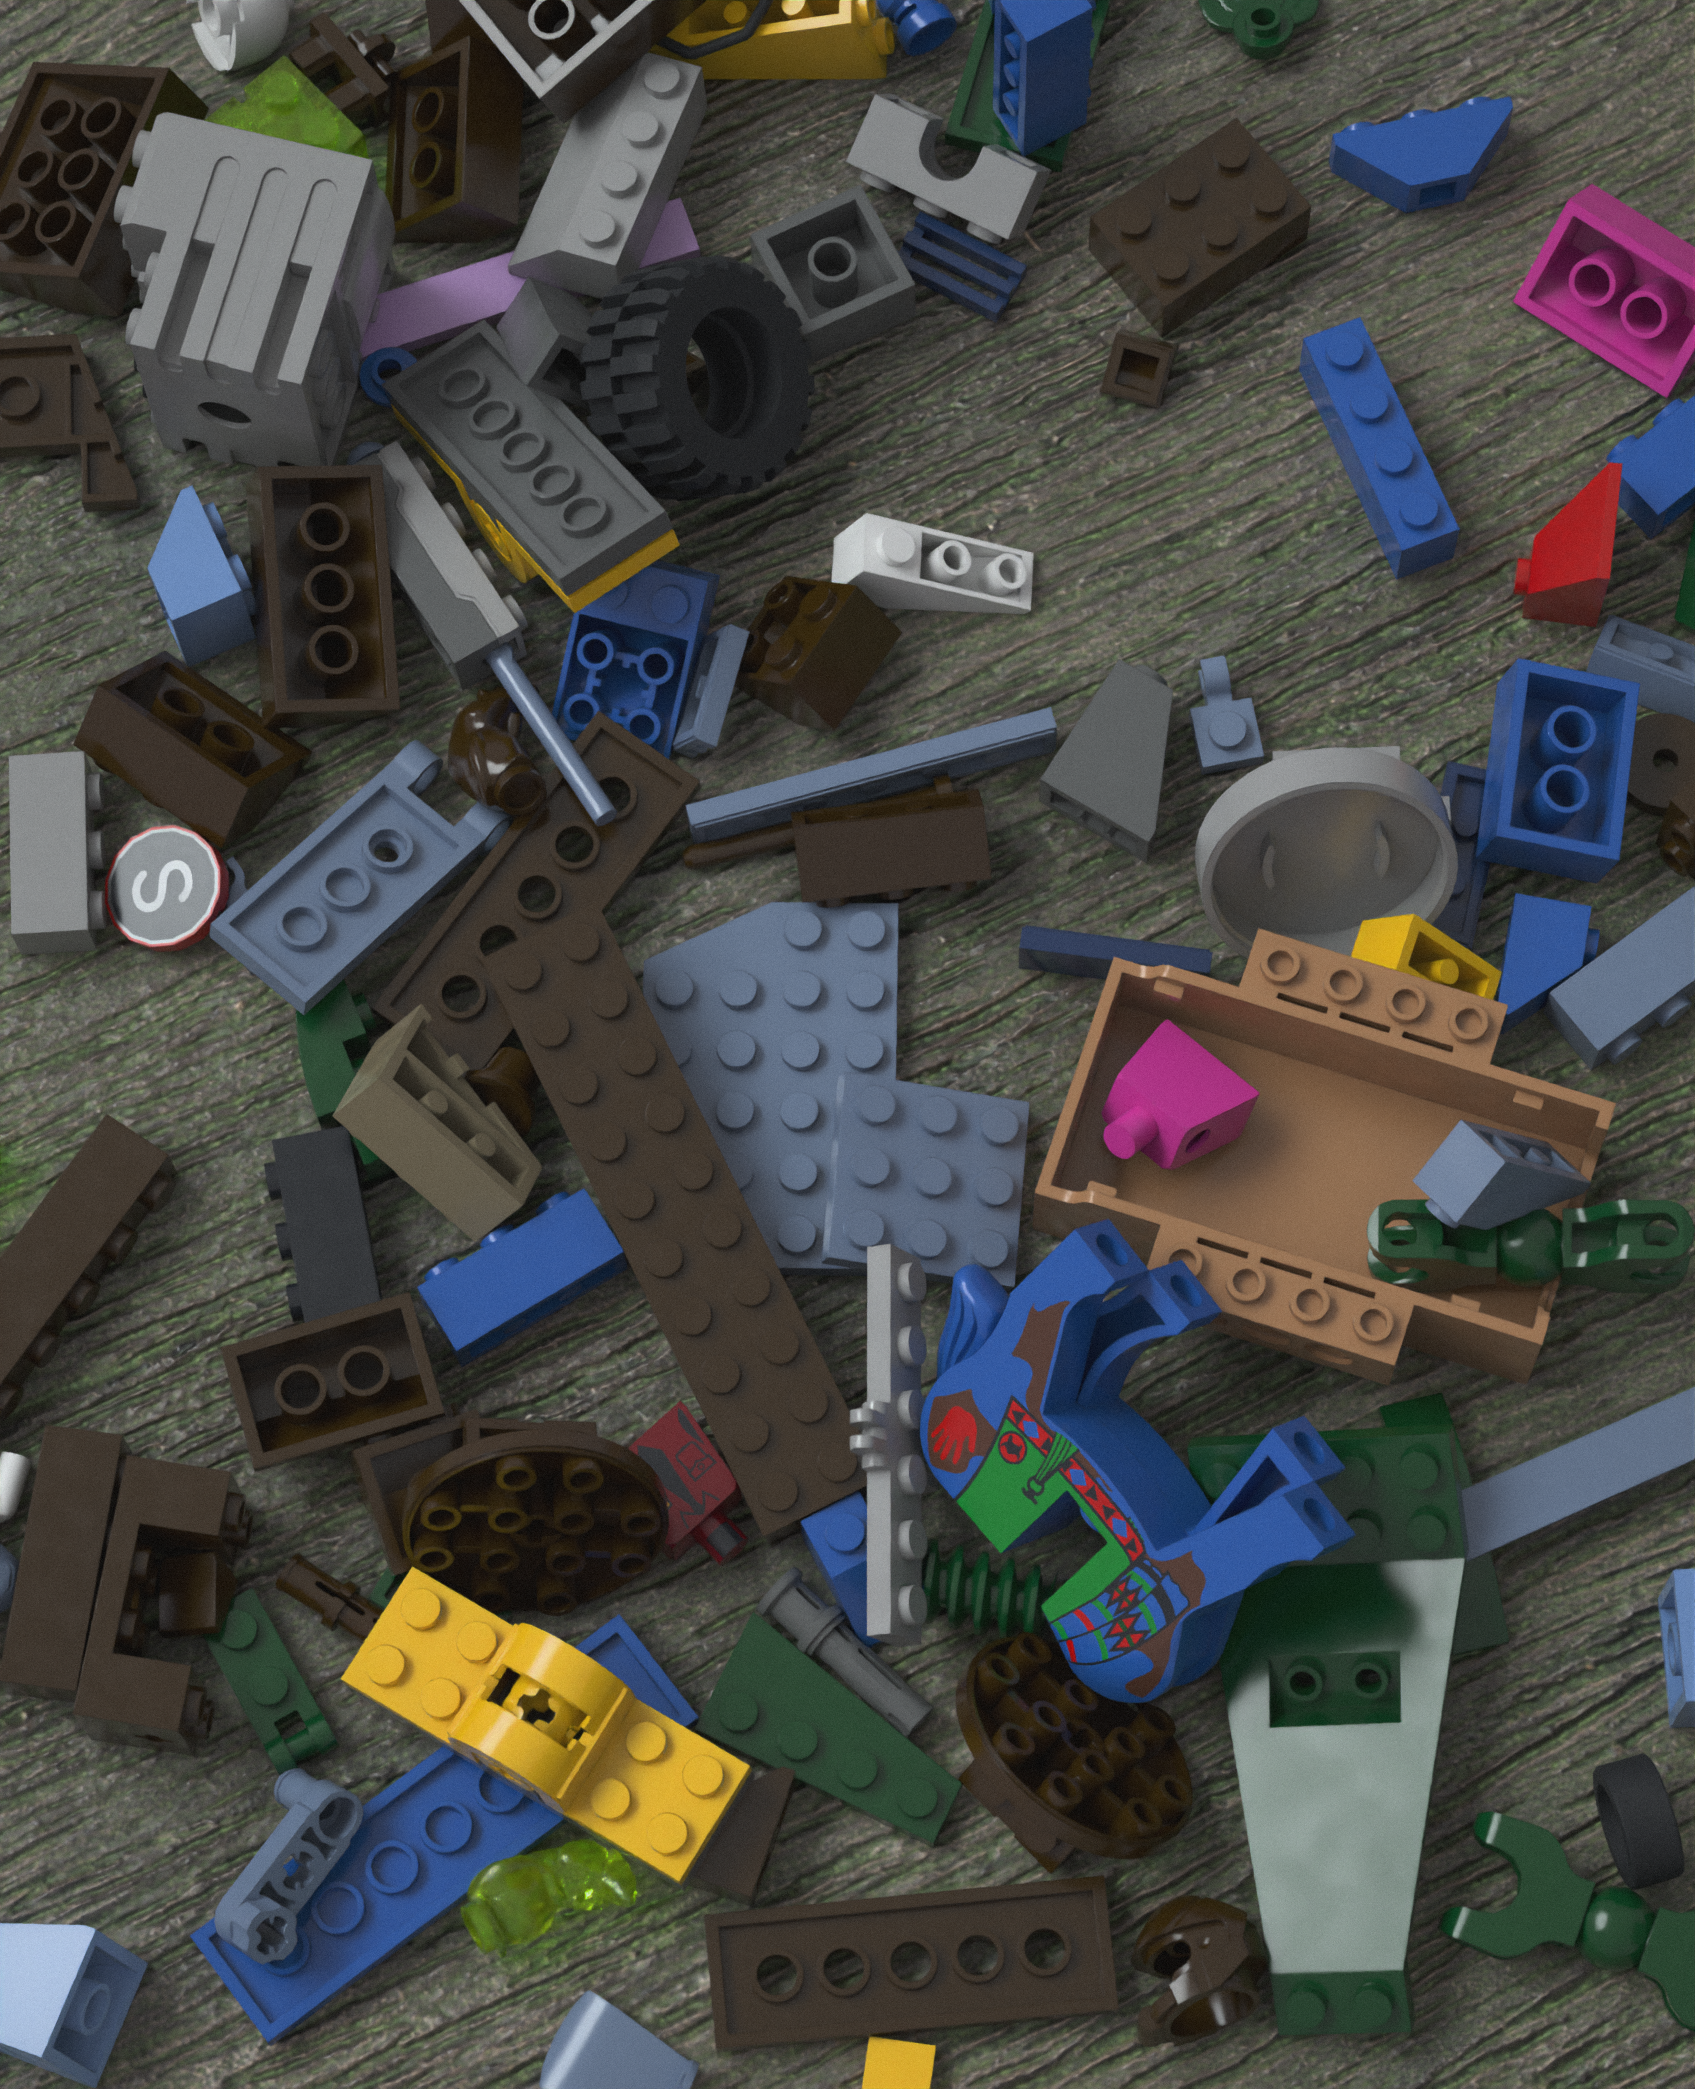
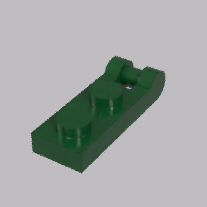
[202,1588,340,1775]

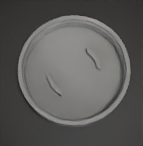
[1195,747,1458,958]

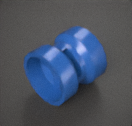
[876,0,958,56]

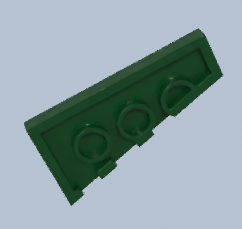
[694,1612,962,1848]

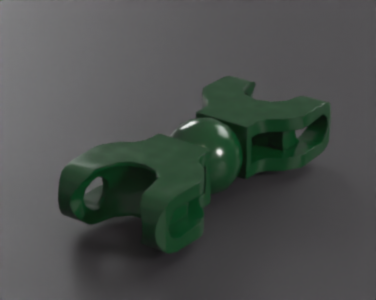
[1366,1199,1695,1293]
[1437,1811,1695,2032]

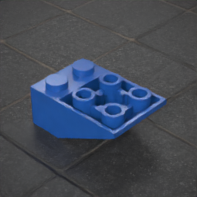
[552,560,720,760]

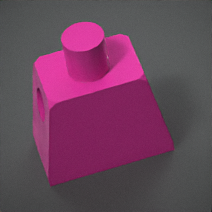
[1101,1019,1260,1170]

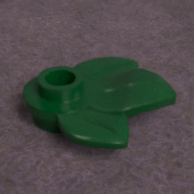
[1198,0,1319,60]

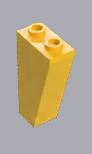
[648,0,895,79]

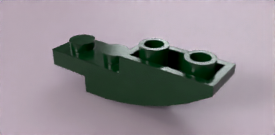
[296,971,394,1183]

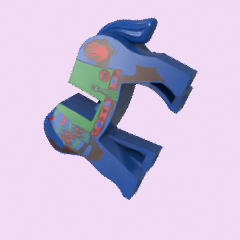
[920,1219,1356,1703]

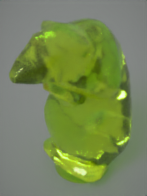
[460,1839,637,1959]

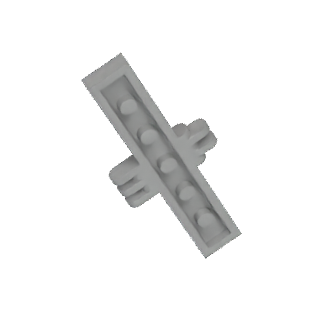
[850,1244,938,1647]

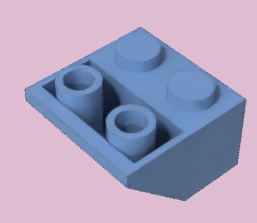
[147,486,256,667]

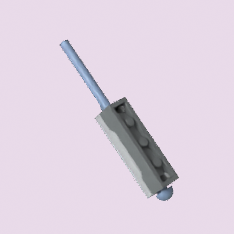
[346,441,617,826]

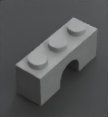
[846,93,1051,244]

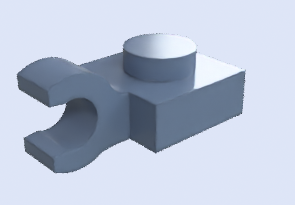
[1189,655,1264,775]

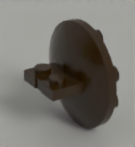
[402,1417,669,1616]
[955,1632,1193,1874]

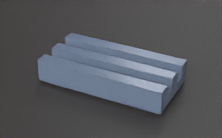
[672,624,749,758]

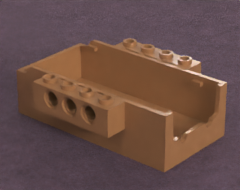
[1033,928,1616,1386]

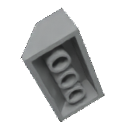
[508,52,708,299]

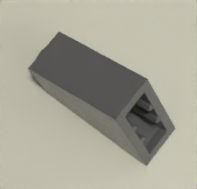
[496,276,593,411]
[1039,659,1173,863]

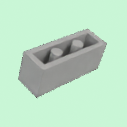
[9,751,107,955]

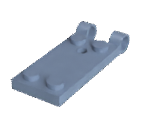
[209,740,513,1015]

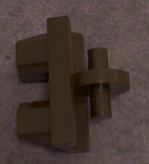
[289,12,396,130]

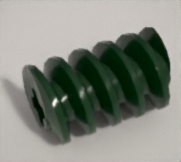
[921,1538,1058,1639]

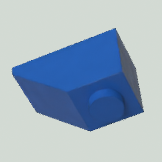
[1496,893,1600,1034]
[800,1491,883,1648]

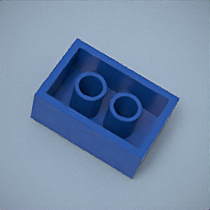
[1475,658,1640,884]

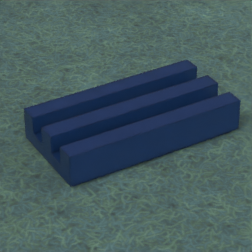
[897,211,1027,323]

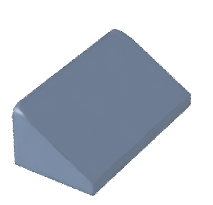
[1586,615,1695,723]

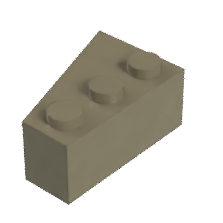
[333,1003,543,1242]

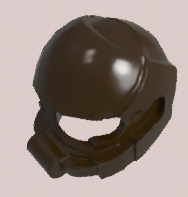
[1130,1895,1267,2047]

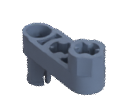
[214,1768,363,1965]

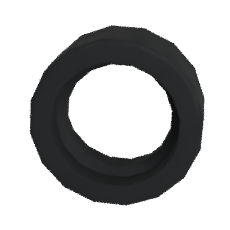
[1593,1753,1684,1890]

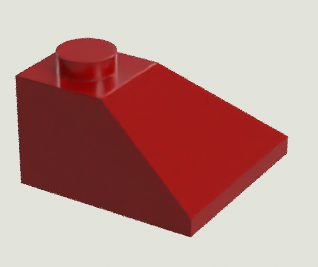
[1513,462,1623,627]

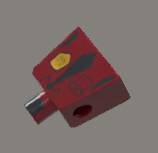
[628,1401,749,1566]

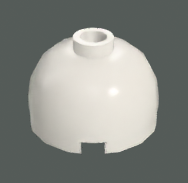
[186,0,294,71]

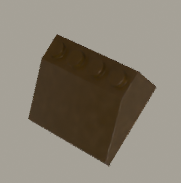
[459,0,707,124]
[0,62,209,316]

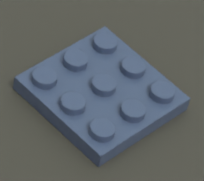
[821,1071,1030,1292]

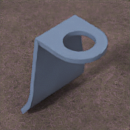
[539,1990,699,2089]

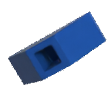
[1329,96,1513,213]

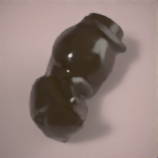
[448,684,547,815]

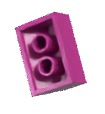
[1513,184,1695,398]

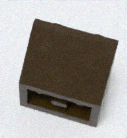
[734,576,903,731]

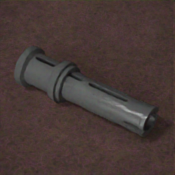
[756,1567,935,1738]

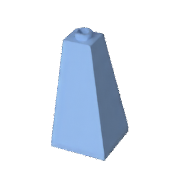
[0,1923,148,2089]

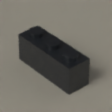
[264,1126,383,1323]

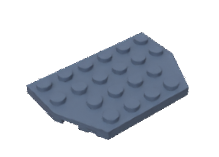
[643,902,899,1276]

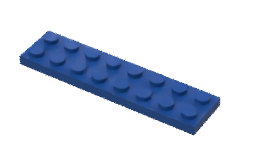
[190,1614,699,2046]

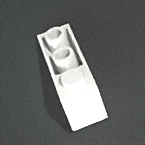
[832,513,1034,614]

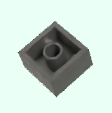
[750,184,916,365]

